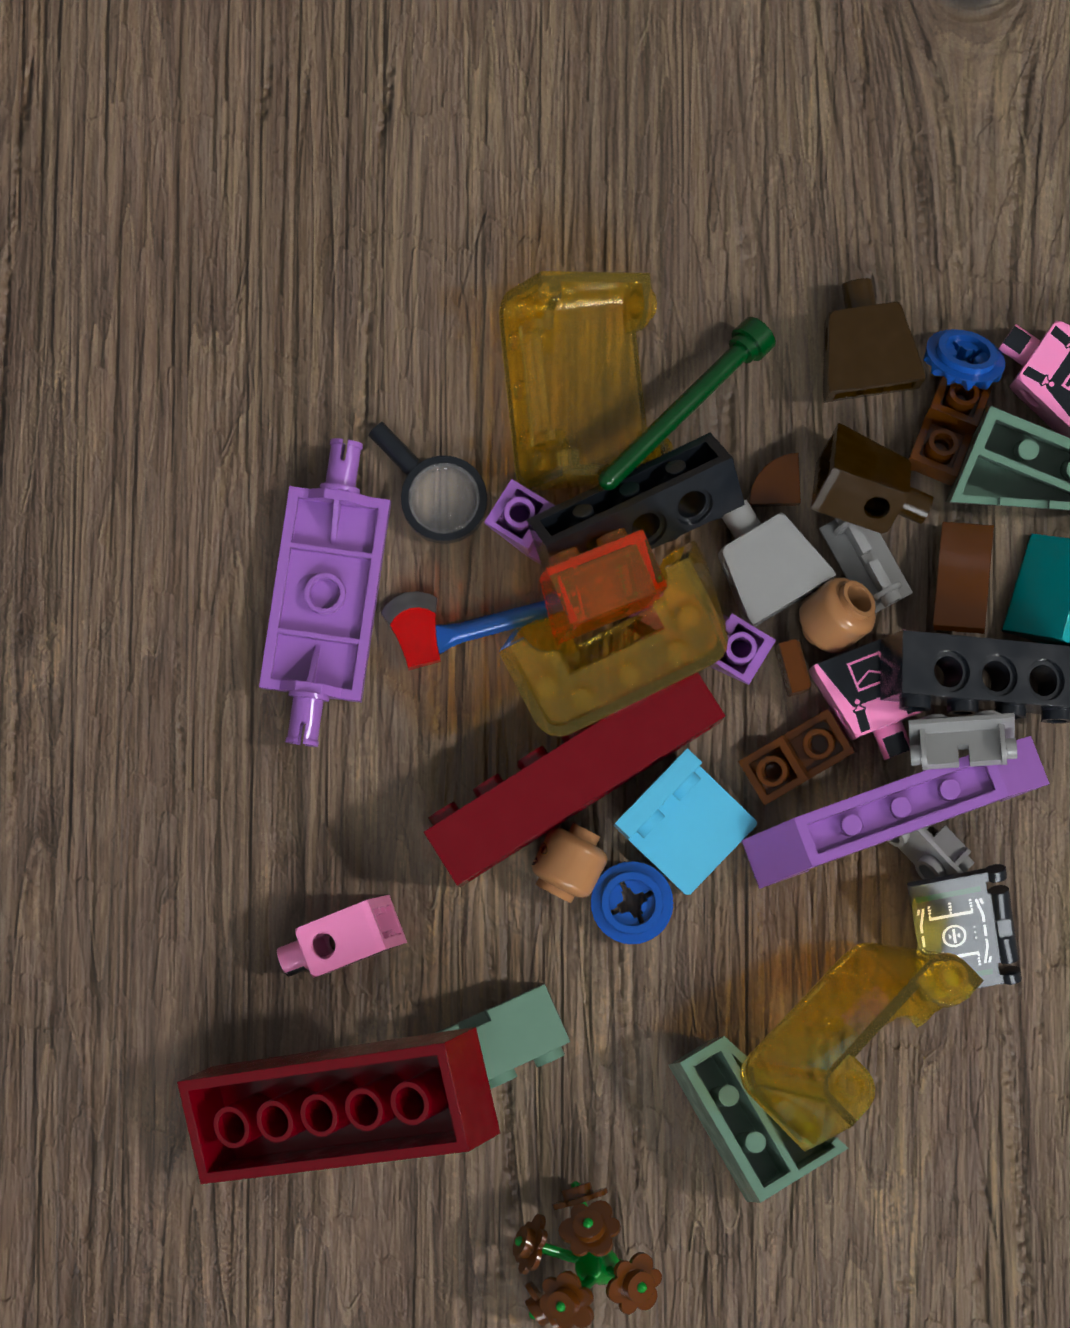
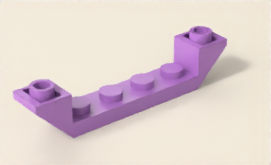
[484,479,776,685]
[741,736,1049,889]

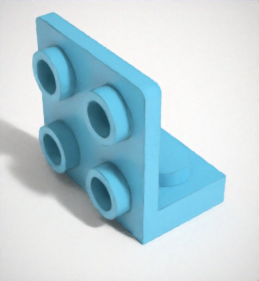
[613,748,757,895]

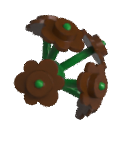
[513,1181,662,1328]

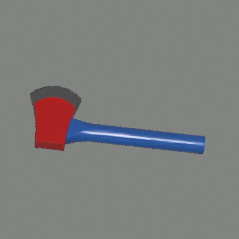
[381,591,580,670]

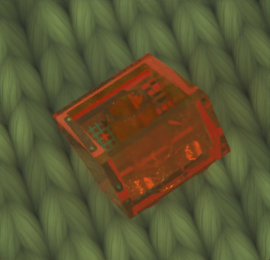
[539,528,668,645]

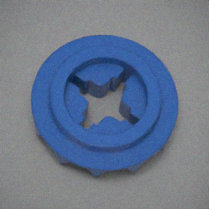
[923,329,1006,391]
[591,861,673,944]

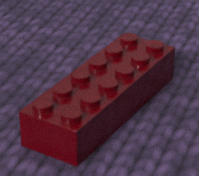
[424,662,726,887]
[177,1027,500,1184]

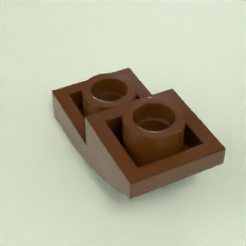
[908,376,993,486]
[933,522,994,634]
[738,708,856,806]

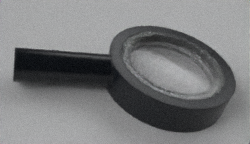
[368,422,488,544]

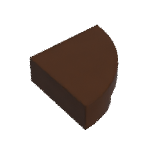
[749,452,801,507]

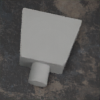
[718,500,836,627]

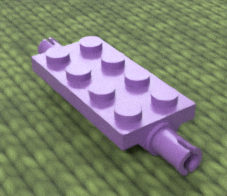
[259,438,391,747]

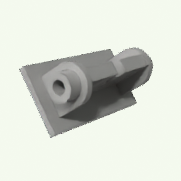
[819,518,913,613]
[908,710,1017,770]
[887,825,975,880]

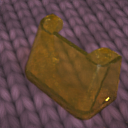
[499,271,673,490]
[499,540,729,737]
[740,942,984,1152]

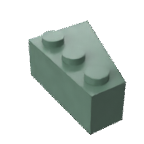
[945,406,1070,511]
[436,983,570,1089]
[668,1036,849,1203]

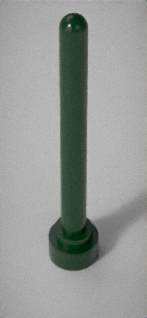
[598,317,776,490]

